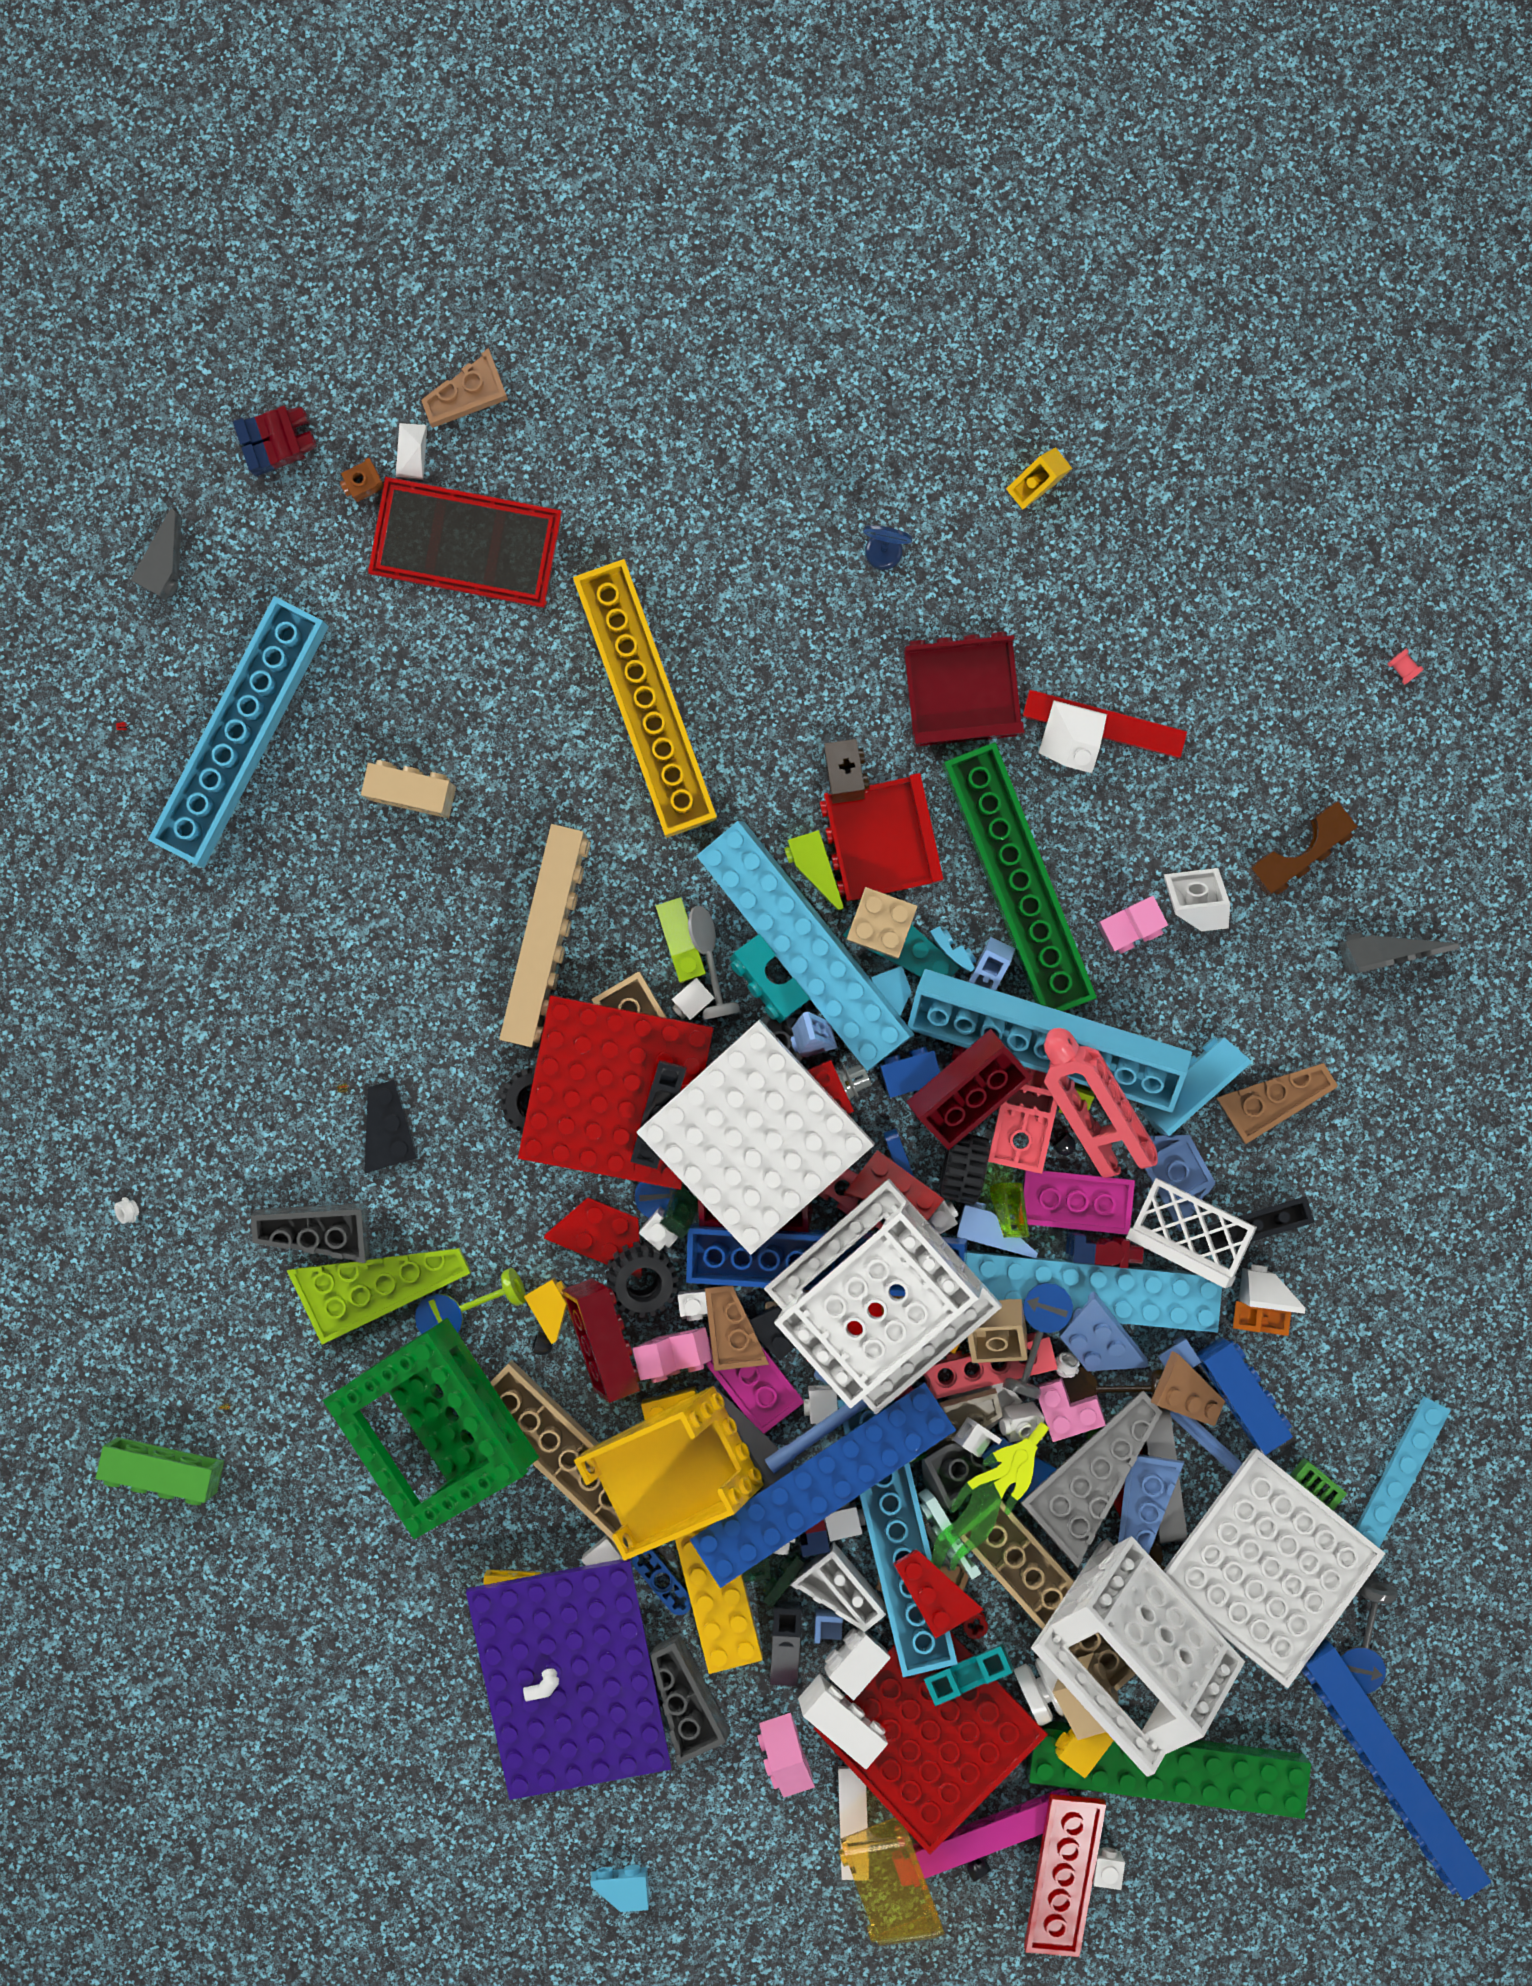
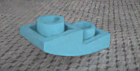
[928,926,976,972]

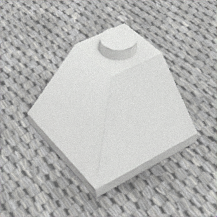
[1039,700,1107,773]
[1164,868,1230,931]
[1238,1264,1305,1314]

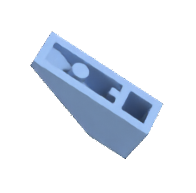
[968,937,1015,991]
[791,1012,837,1058]
[954,1202,1038,1258]

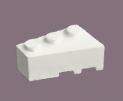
[790,1542,887,1632]
[798,1673,888,1769]

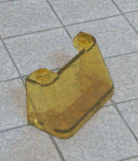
[838,1818,945,1946]

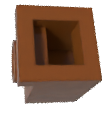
[340,458,384,502]

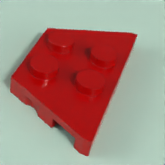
[544,1197,643,1279]

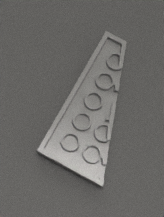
[1020,1391,1162,1568]

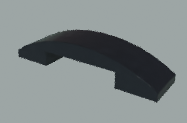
[630,1060,687,1169]

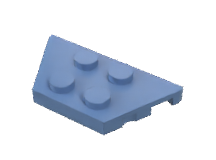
[1144,1134,1215,1231]
[1059,1291,1148,1371]

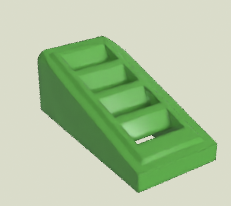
[1290,1458,1347,1510]

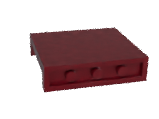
[904,632,1025,747]

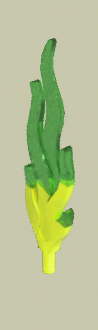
[931,1422,1050,1571]

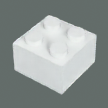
[824,1628,891,1700]

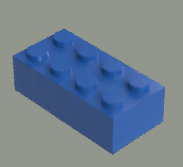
[1196,1337,1293,1455]

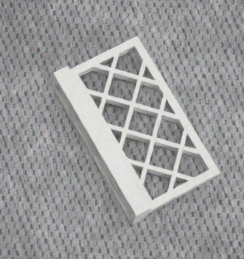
[1126,1178,1257,1288]

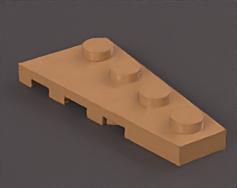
[1215,1063,1338,1144]

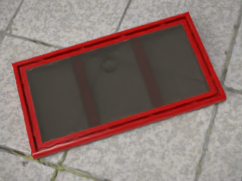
[368,477,562,608]

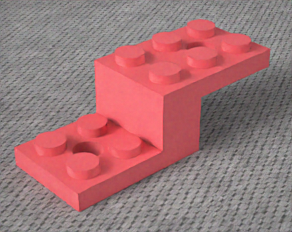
[988,1066,1058,1174]

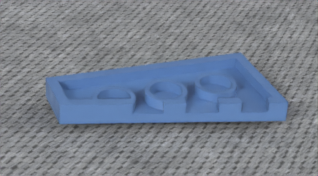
[1118,1454,1184,1555]

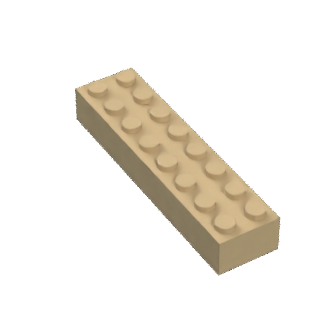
[499,824,591,1048]
[490,1360,628,1548]
[955,1492,1136,1691]

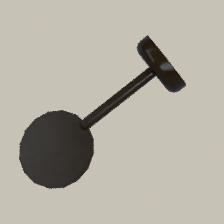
[1051,1366,1162,1408]

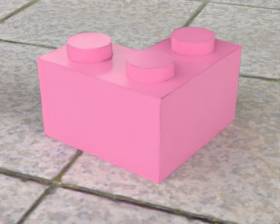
[1096,896,1168,954]
[632,1327,713,1383]
[1036,1377,1106,1442]
[757,1713,815,1798]

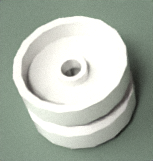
[1014,1658,1065,1726]

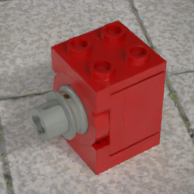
[807,1060,872,1114]

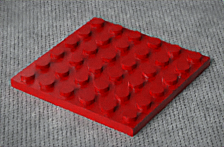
[518,995,713,1190]
[813,1631,1048,1855]

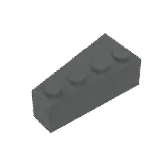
[251,1203,370,1263]
[650,1633,730,1766]

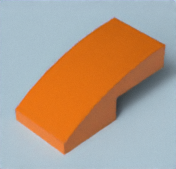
[1233,1301,1292,1336]

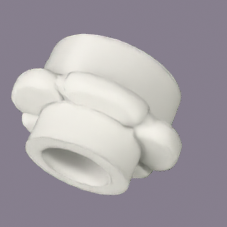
[114,1197,139,1224]
[1055,1352,1080,1378]

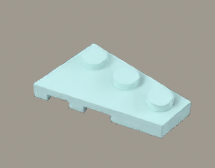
[918,1488,981,1579]

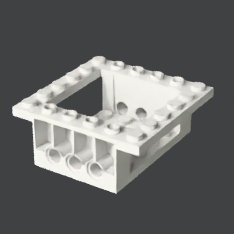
[764,1179,1002,1414]
[1031,1536,1245,1777]

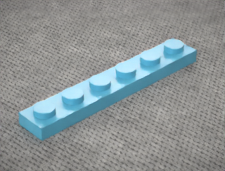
[1355,1396,1451,1548]

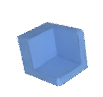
[1159,1336,1201,1368]
[814,1608,843,1644]

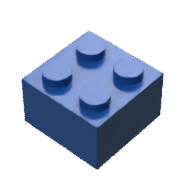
[878,1047,940,1098]

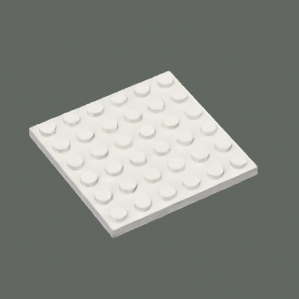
[636,1019,875,1255]
[1164,1449,1385,1688]

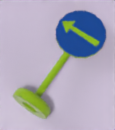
[415,1268,526,1334]

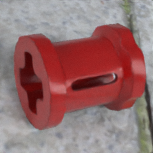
[962,1611,988,1639]

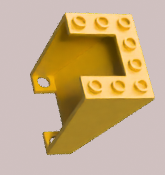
[574,1386,764,1561]

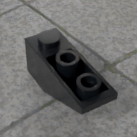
[770,1601,802,1686]

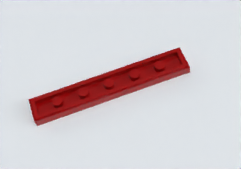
[1022,690,1187,759]

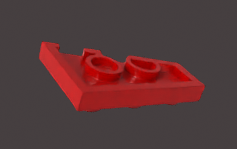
[844,1150,944,1221]
[893,1549,984,1639]

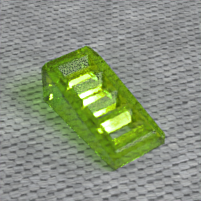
[989,1182,1029,1238]

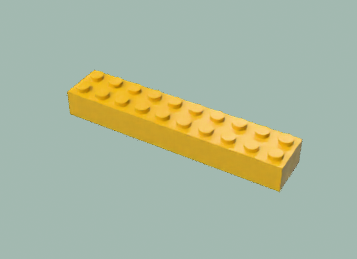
[573,559,717,838]
[641,1386,763,1674]

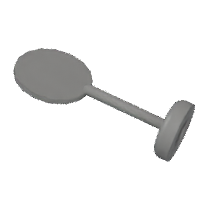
[688,906,741,1019]

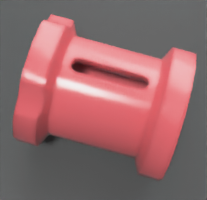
[1387,648,1424,685]

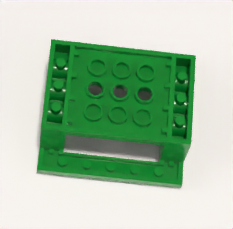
[322,1318,540,1539]

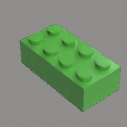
[95,1437,224,1505]

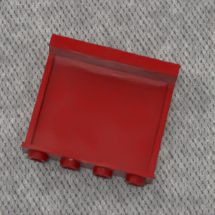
[819,773,944,902]

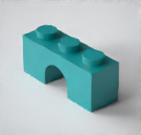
[730,934,810,1024]
[924,1643,1014,1706]

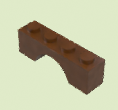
[1246,801,1358,896]

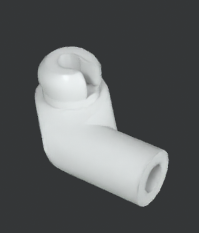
[523,1669,559,1702]

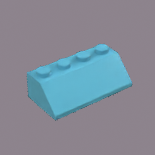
[1139,1037,1252,1136]

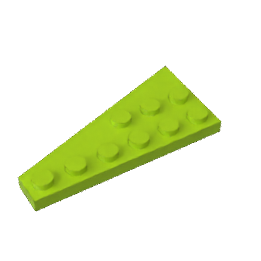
[287,1248,472,1344]

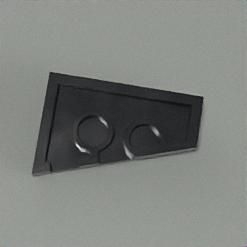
[364,1079,418,1174]
[748,1291,809,1360]

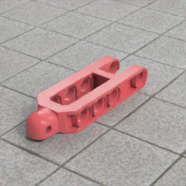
[1044,1028,1158,1178]

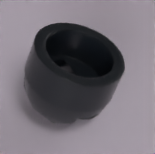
[1052,1132,1076,1156]
[531,1332,553,1355]
[967,1857,991,1882]

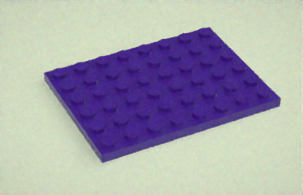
[466,1558,672,1800]

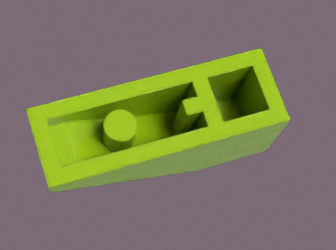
[784,830,844,911]
[655,897,706,983]

